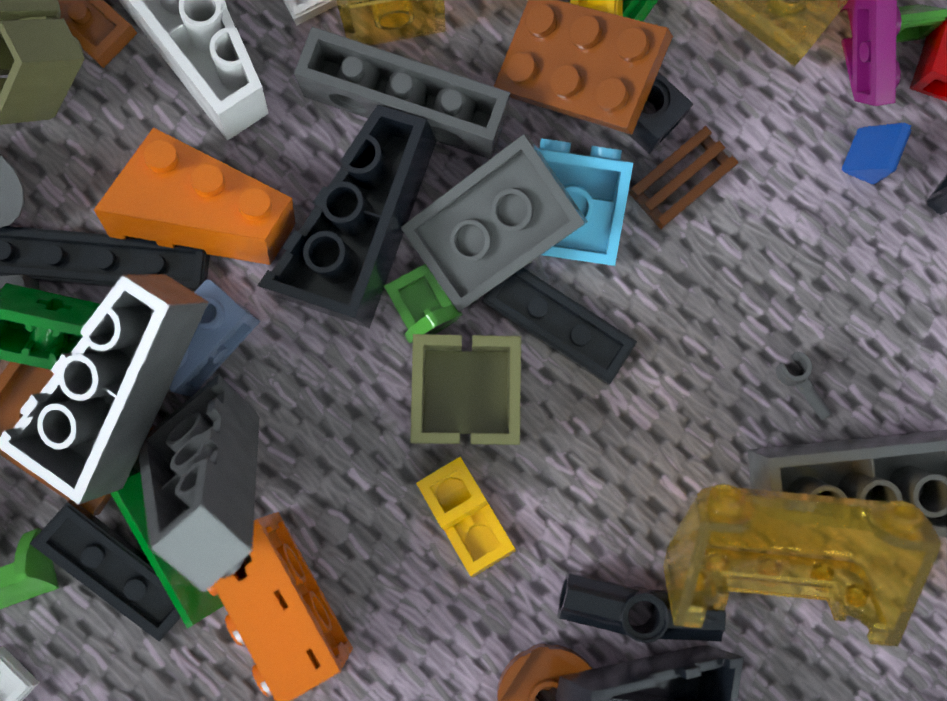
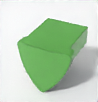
[384,264,463,344]
[0,528,59,610]

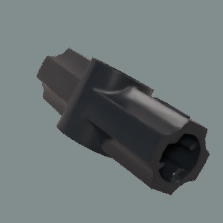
[557,571,726,643]

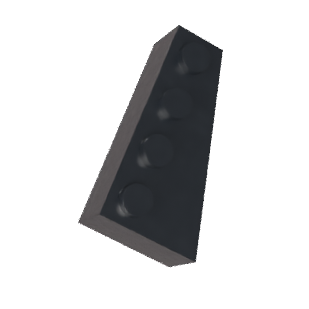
[257,105,437,328]

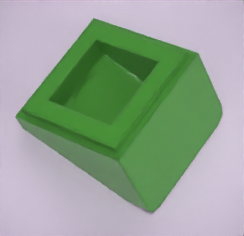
[896,4,947,43]

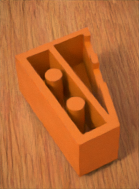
[94,127,295,265]

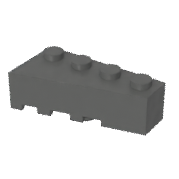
[0,274,209,505]
[138,374,259,593]
[748,429,947,538]

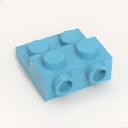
[538,138,633,266]

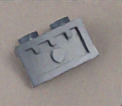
[169,280,261,397]

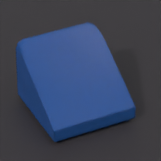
[841,123,912,185]

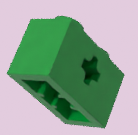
[0,283,101,370]

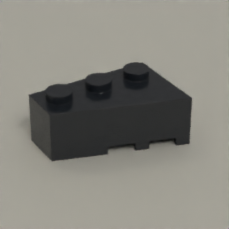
[555,645,744,701]

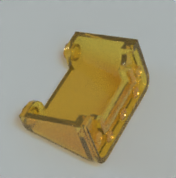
[663,484,942,647]

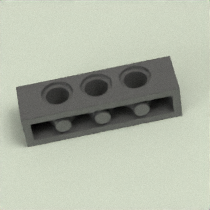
[294,26,510,159]

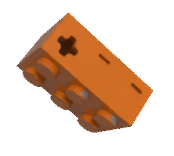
[207,512,353,701]

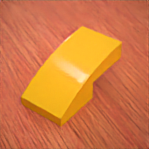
[416,456,516,578]

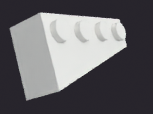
[118,0,269,141]

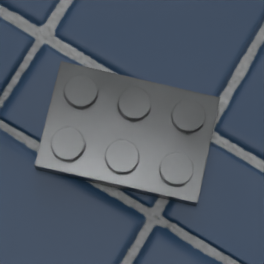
[400,134,588,312]

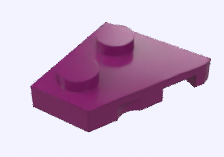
[833,0,902,106]

